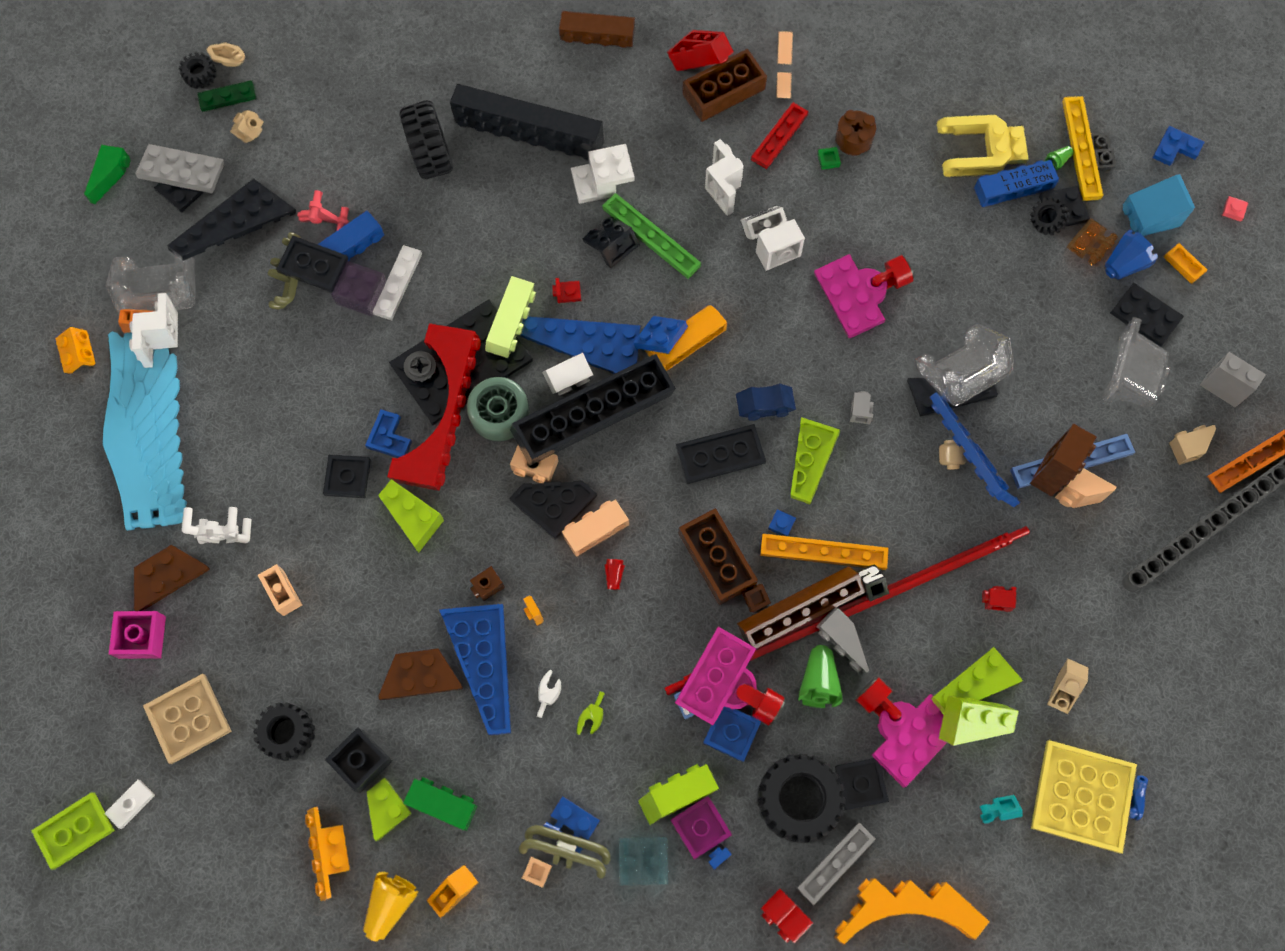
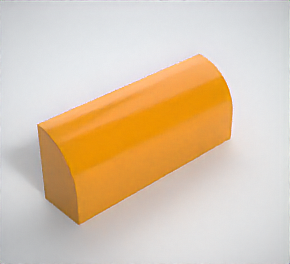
[644,305,727,371]

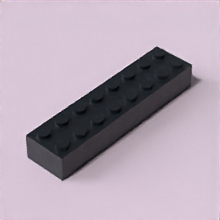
[450,83,604,160]
[510,354,676,466]

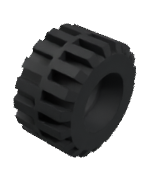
[253,702,315,761]

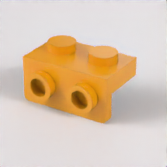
[55,327,96,374]

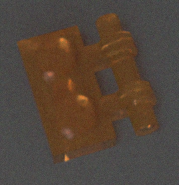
[1067,218,1118,265]

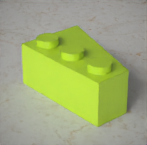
[378,479,444,553]
[638,764,719,825]

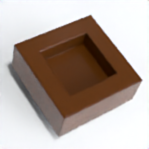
[742,584,771,612]

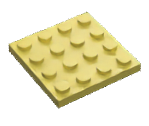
[1031,740,1137,853]

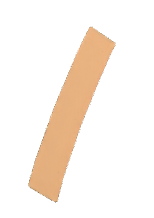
[777,31,793,98]

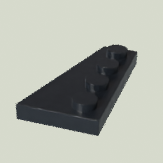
[907,376,998,417]

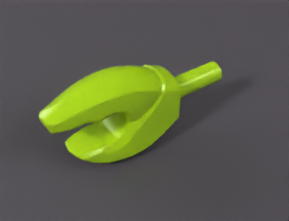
[576,691,605,735]

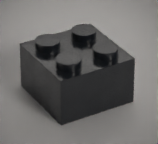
[325,727,392,793]

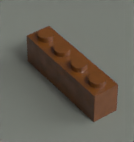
[559,11,635,48]

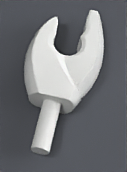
[537,670,561,718]

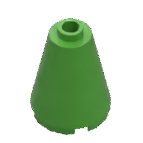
[798,645,843,708]

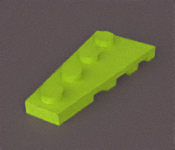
[791,417,840,504]
[931,647,1023,714]

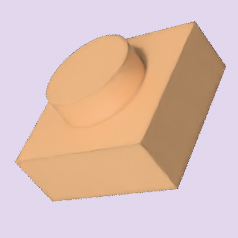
[522,857,552,888]

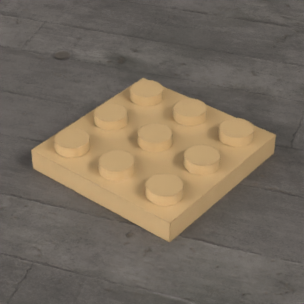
[143,674,232,764]

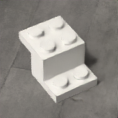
[705,139,743,216]
[571,144,635,204]
[129,293,178,368]

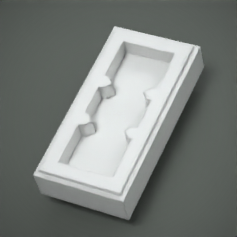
[104,780,155,829]

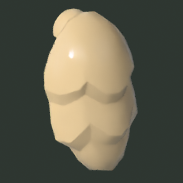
[207,43,245,67]

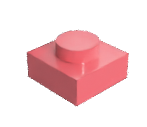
[1222,196,1248,222]

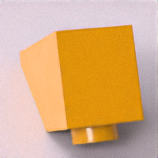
[426,865,479,918]

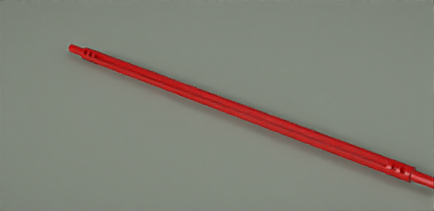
[664,526,1030,696]

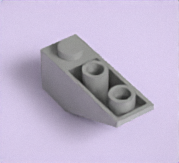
[816,608,869,673]

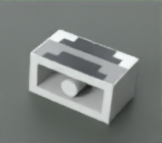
[741,206,787,240]

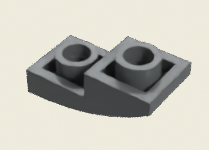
[1091,132,1116,169]

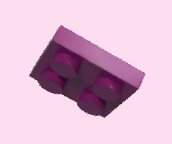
[670,796,732,859]

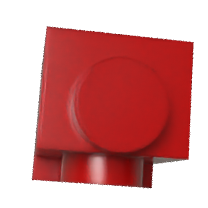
[982,586,1016,612]

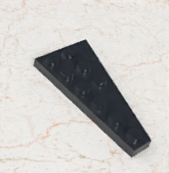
[167,178,296,261]

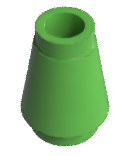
[1045,146,1073,170]

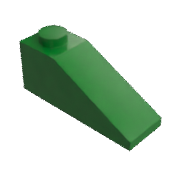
[84,145,130,204]

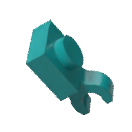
[980,795,1023,823]

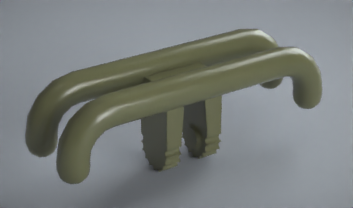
[268,232,301,310]
[519,825,611,879]

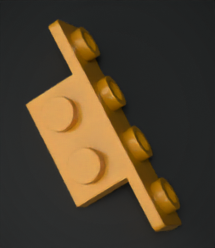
[305,807,350,901]

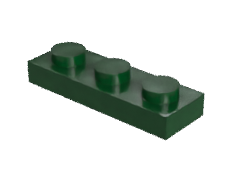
[197,80,257,112]

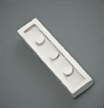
[373,245,422,320]

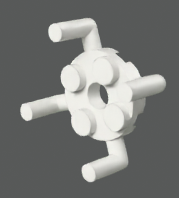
[182,507,252,544]

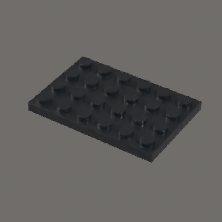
[389,299,533,426]

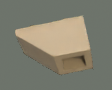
[1169,425,1216,465]
[1047,659,1088,714]

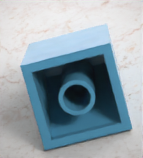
[1123,174,1195,236]

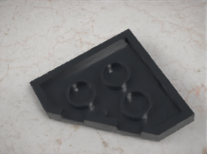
[509,480,597,540]

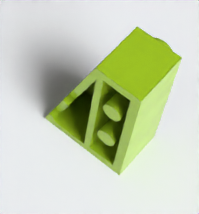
[939,695,1019,746]

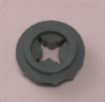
[404,351,436,383]

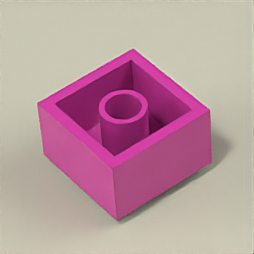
[109,611,166,659]

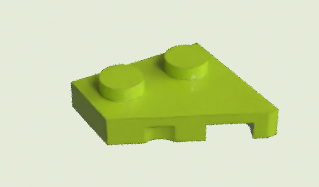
[366,778,412,841]

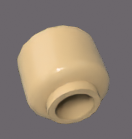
[939,440,967,470]

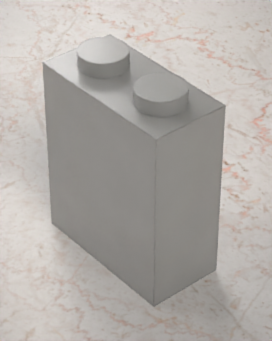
[1200,352,1266,407]

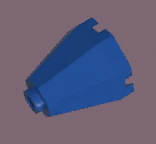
[1105,229,1158,280]

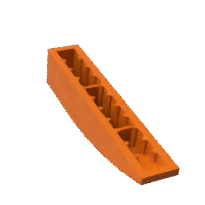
[1207,429,1285,493]

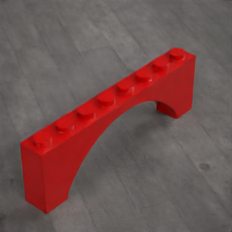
[387,323,481,491]

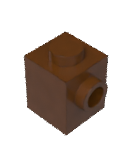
[470,566,505,601]

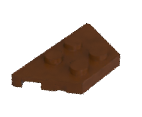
[134,545,210,611]
[378,648,463,700]

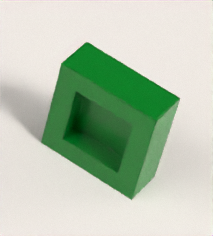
[817,147,841,170]

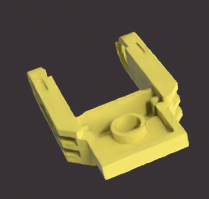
[937,115,1028,177]

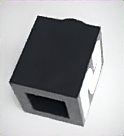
[857,564,889,601]

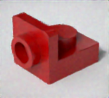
[552,278,581,303]

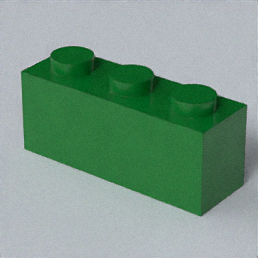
[403,777,478,831]

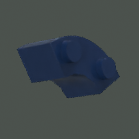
[736,383,796,421]

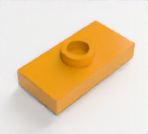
[1163,243,1207,284]
[523,595,544,626]

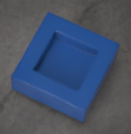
[768,509,796,536]
[708,847,732,870]

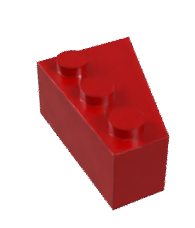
[667,30,734,71]

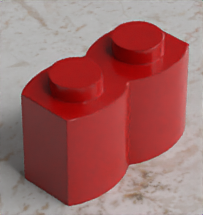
[760,889,813,943]

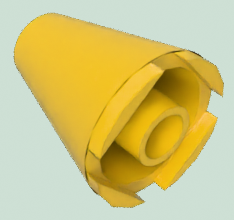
[363,872,418,942]

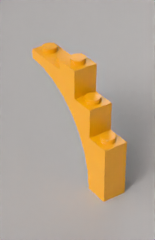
[835,878,989,944]

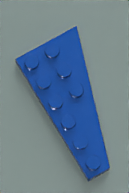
[520,316,640,374]
[930,392,1020,507]
[439,604,511,735]

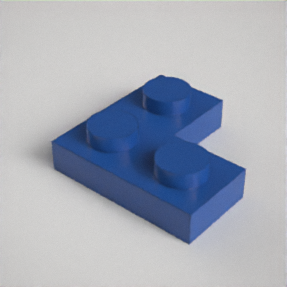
[1152,126,1204,166]
[365,409,412,458]

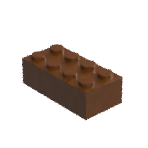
[683,49,767,122]
[1029,423,1097,497]
[678,508,758,606]

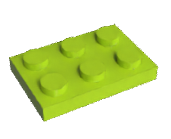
[31,792,115,870]

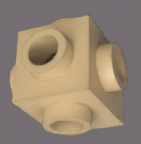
[230,110,264,143]

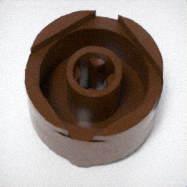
[835,110,876,156]

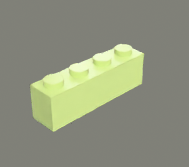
[485,276,536,358]

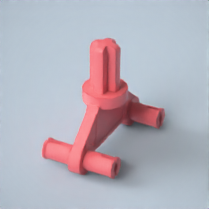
[297,190,349,231]

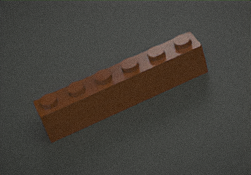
[737,566,866,649]

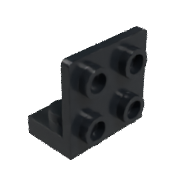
[582,216,640,268]

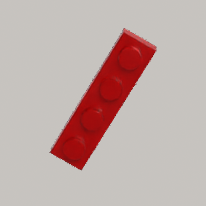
[751,102,809,170]

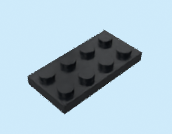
[676,424,766,484]

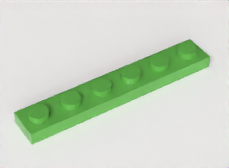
[602,193,701,279]

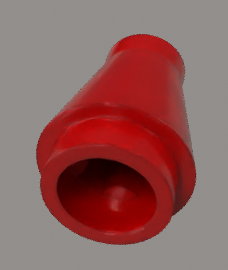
[604,559,625,590]

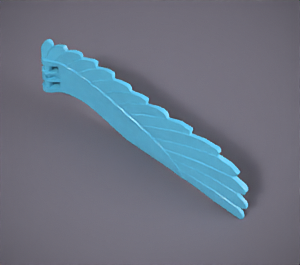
[103,332,187,531]

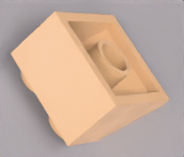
[1055,469,1116,508]

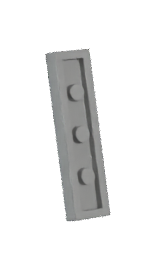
[797,823,875,905]

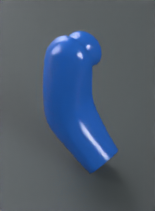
[1128,776,1148,820]

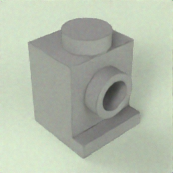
[850,391,874,424]

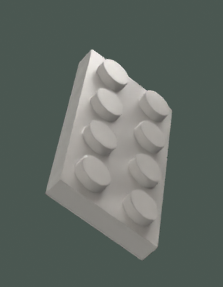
[136,144,224,193]

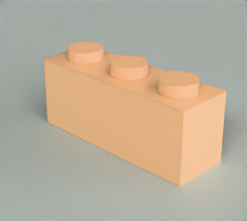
[562,499,629,557]

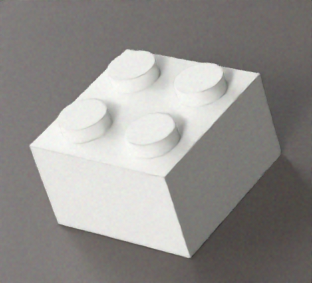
[756,219,805,271]
[542,353,593,395]

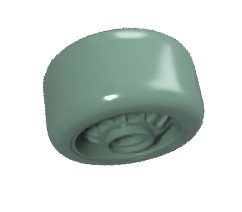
[467,377,530,441]

